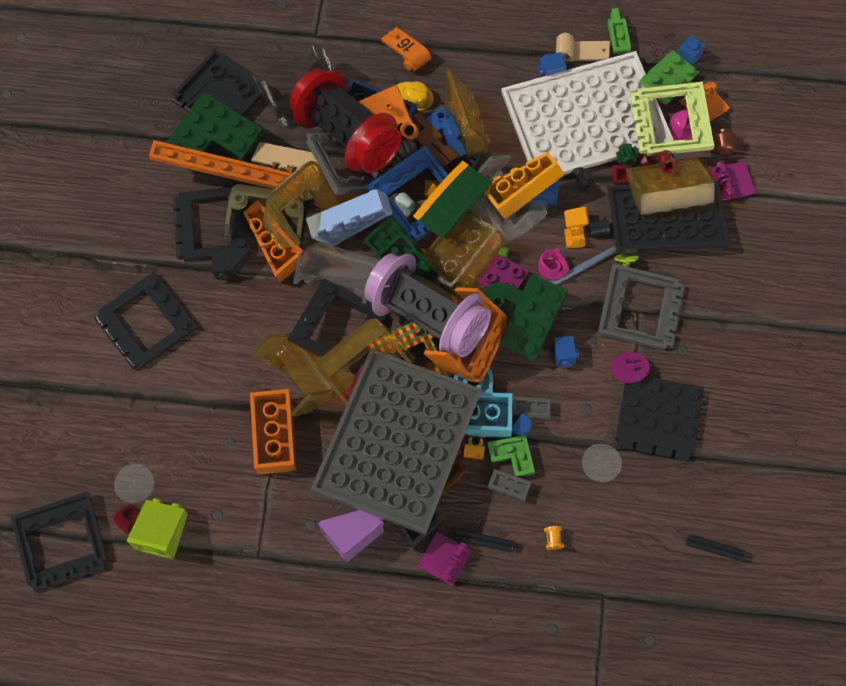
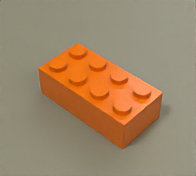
[250,389,297,475]

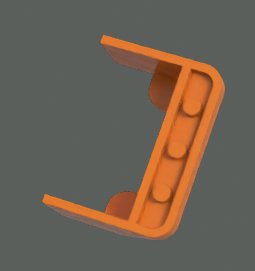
[424,288,509,382]

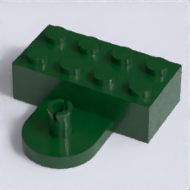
[483,274,569,361]

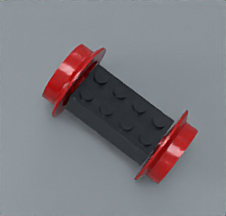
[290,69,401,173]

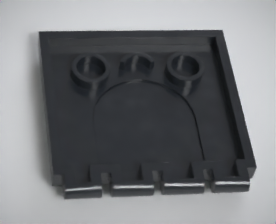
[172,49,269,117]
[615,376,704,461]

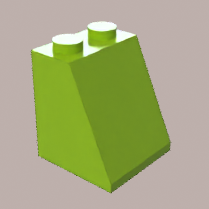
[127,499,188,560]

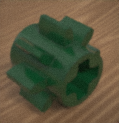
[616,143,639,166]

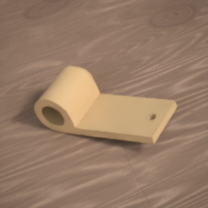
[556,33,610,62]

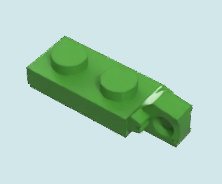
[608,8,631,55]

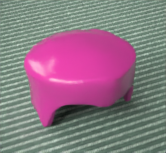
[538,248,569,280]

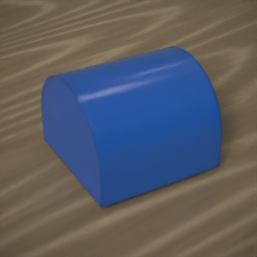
[511,413,531,437]

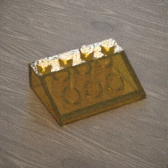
[446,67,490,157]
[626,157,715,215]
[425,213,507,299]

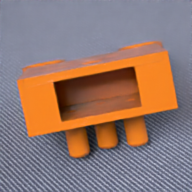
[359,85,419,140]

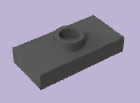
[512,397,551,419]
[487,469,532,502]

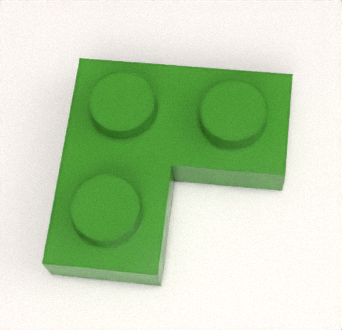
[487,435,535,477]

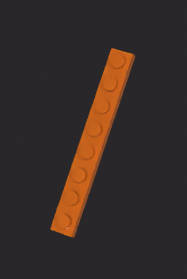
[149,140,299,194]

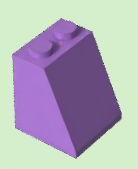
[318,510,384,563]

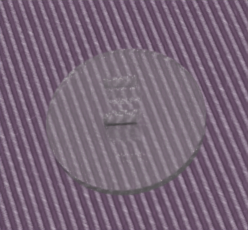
[582,444,622,483]
[114,464,154,503]

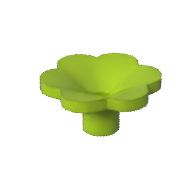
[615,254,638,267]

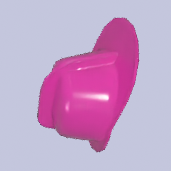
[668,109,693,141]

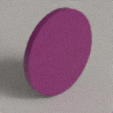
[611,352,650,383]

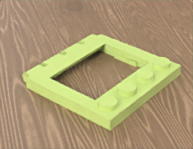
[630,82,714,157]

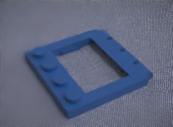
[367,146,448,242]

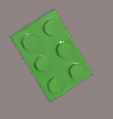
[639,50,699,105]

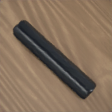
[455,529,515,552]
[686,534,746,561]

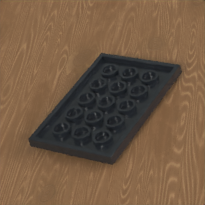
[607,181,729,254]

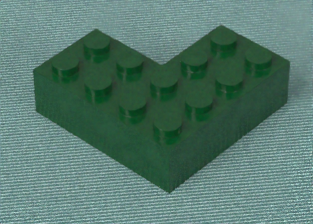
[166,91,266,175]

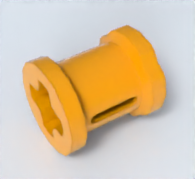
[544,526,564,550]

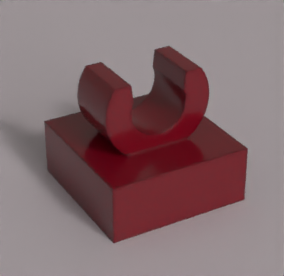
[633,148,654,170]

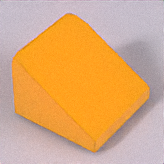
[564,207,589,228]

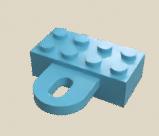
[454,368,512,438]

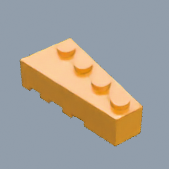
[485,152,565,220]

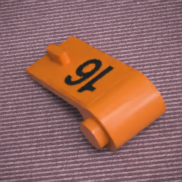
[381,27,431,72]

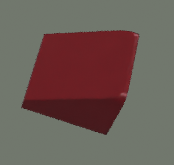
[612,164,632,184]
[113,504,140,534]

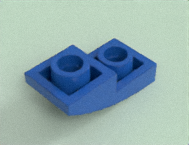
[442,118,466,157]

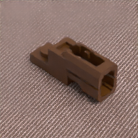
[413,112,460,173]

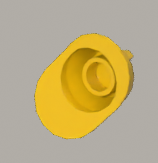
[396,81,434,111]

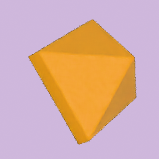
[424,180,441,197]

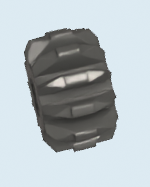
[390,139,418,167]

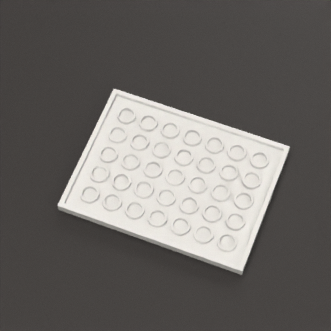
[501,51,674,174]

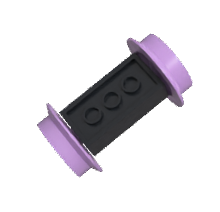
[365,253,491,357]

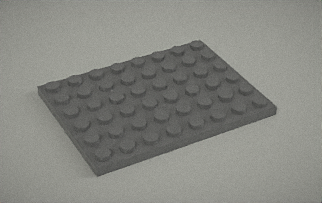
[311,349,482,535]

